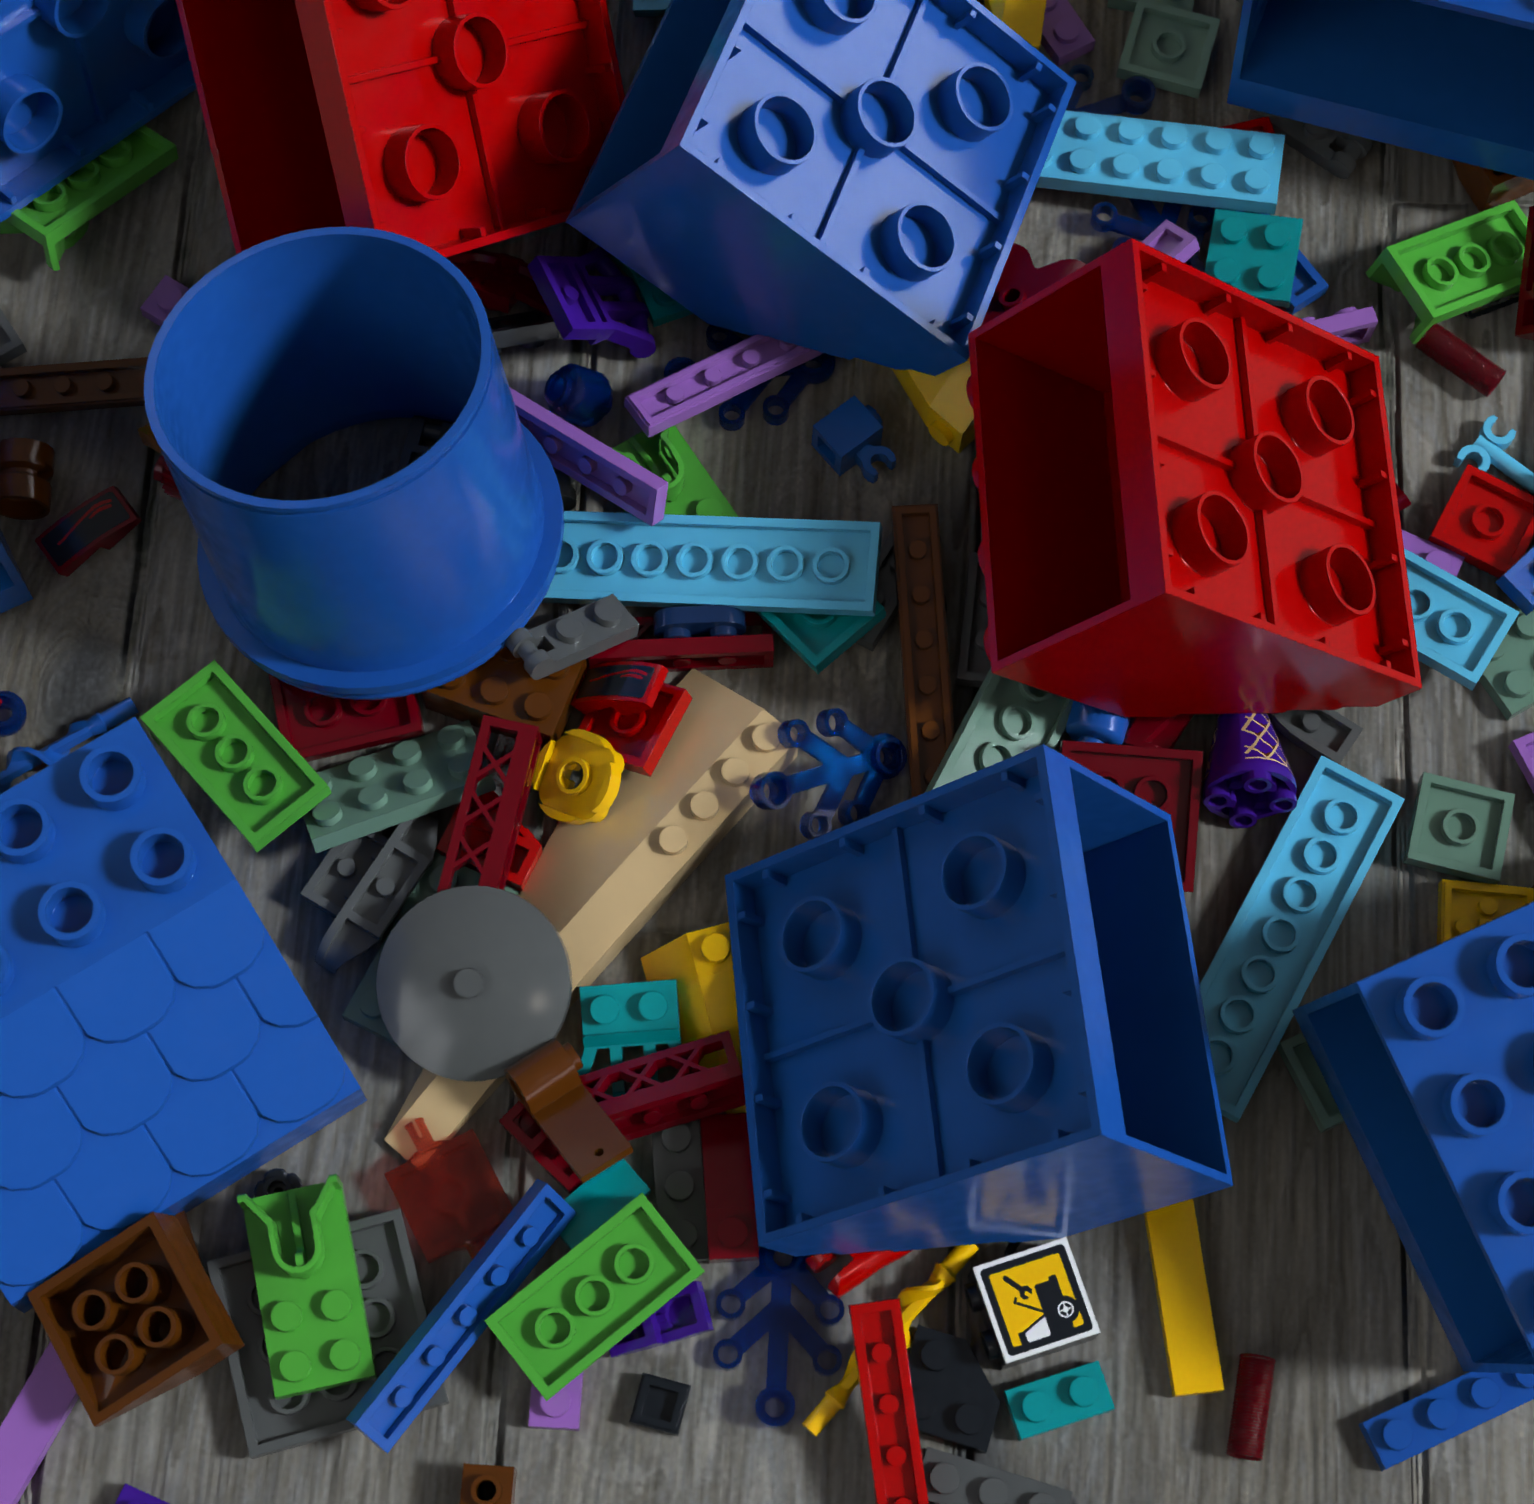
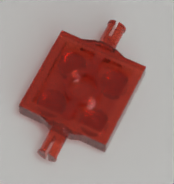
[384,1117,513,1264]

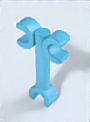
[1453,415,1534,495]

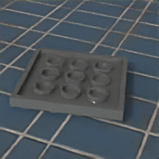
[207,1208,449,1459]

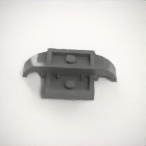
[300,813,439,974]

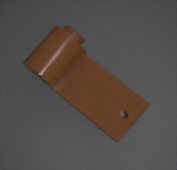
[504,1039,634,1183]

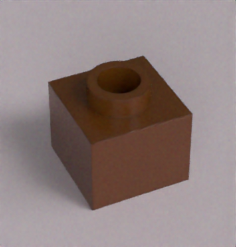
[460,1463,517,1504]

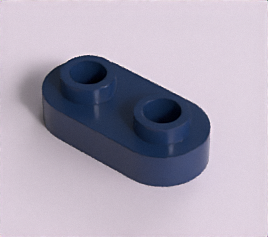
[653,605,746,639]

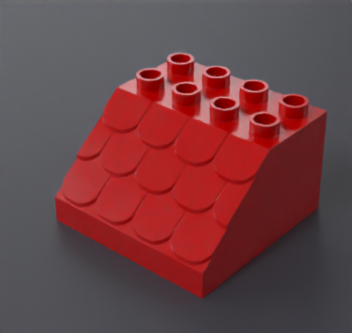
[176,0,625,258]
[966,238,1422,717]

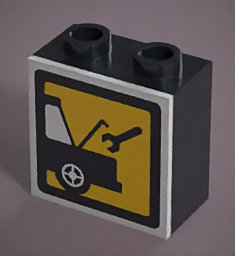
[964,1237,1100,1370]

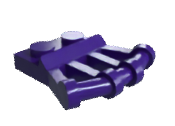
[527,247,656,358]

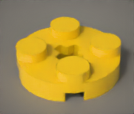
[532,729,625,825]

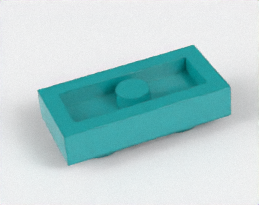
[1003,1361,1115,1441]

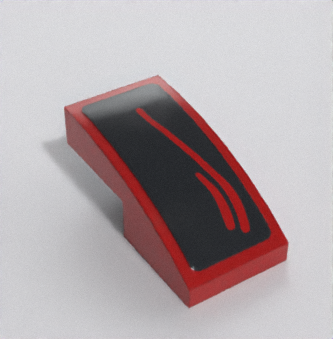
[571,661,669,717]

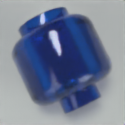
[544,363,613,428]

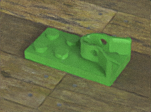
[0,125,178,271]
[1366,200,1528,344]
[612,425,738,517]
[140,659,332,853]
[237,1174,377,1400]
[484,1193,705,1401]

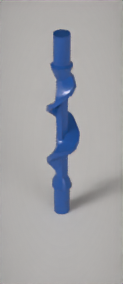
[0,697,139,794]

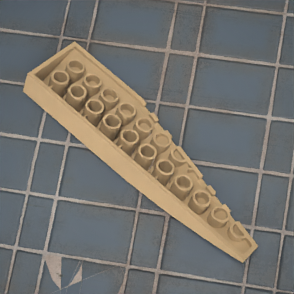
[384,668,799,1173]

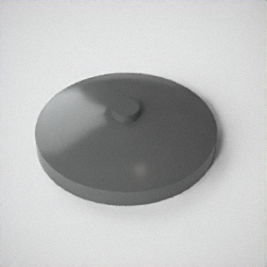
[376,885,572,1081]

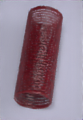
[1415,324,1506,397]
[1226,1353,1277,1461]

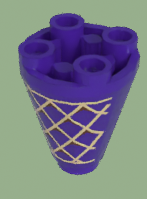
[1202,713,1297,828]

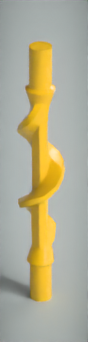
[801,1244,979,1437]

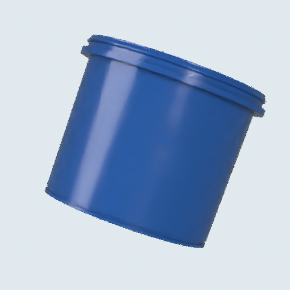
[144,227,564,700]

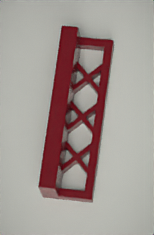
[589,612,774,672]
[437,715,543,893]
[562,1030,746,1160]

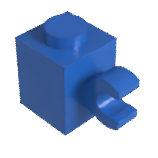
[811,395,896,484]

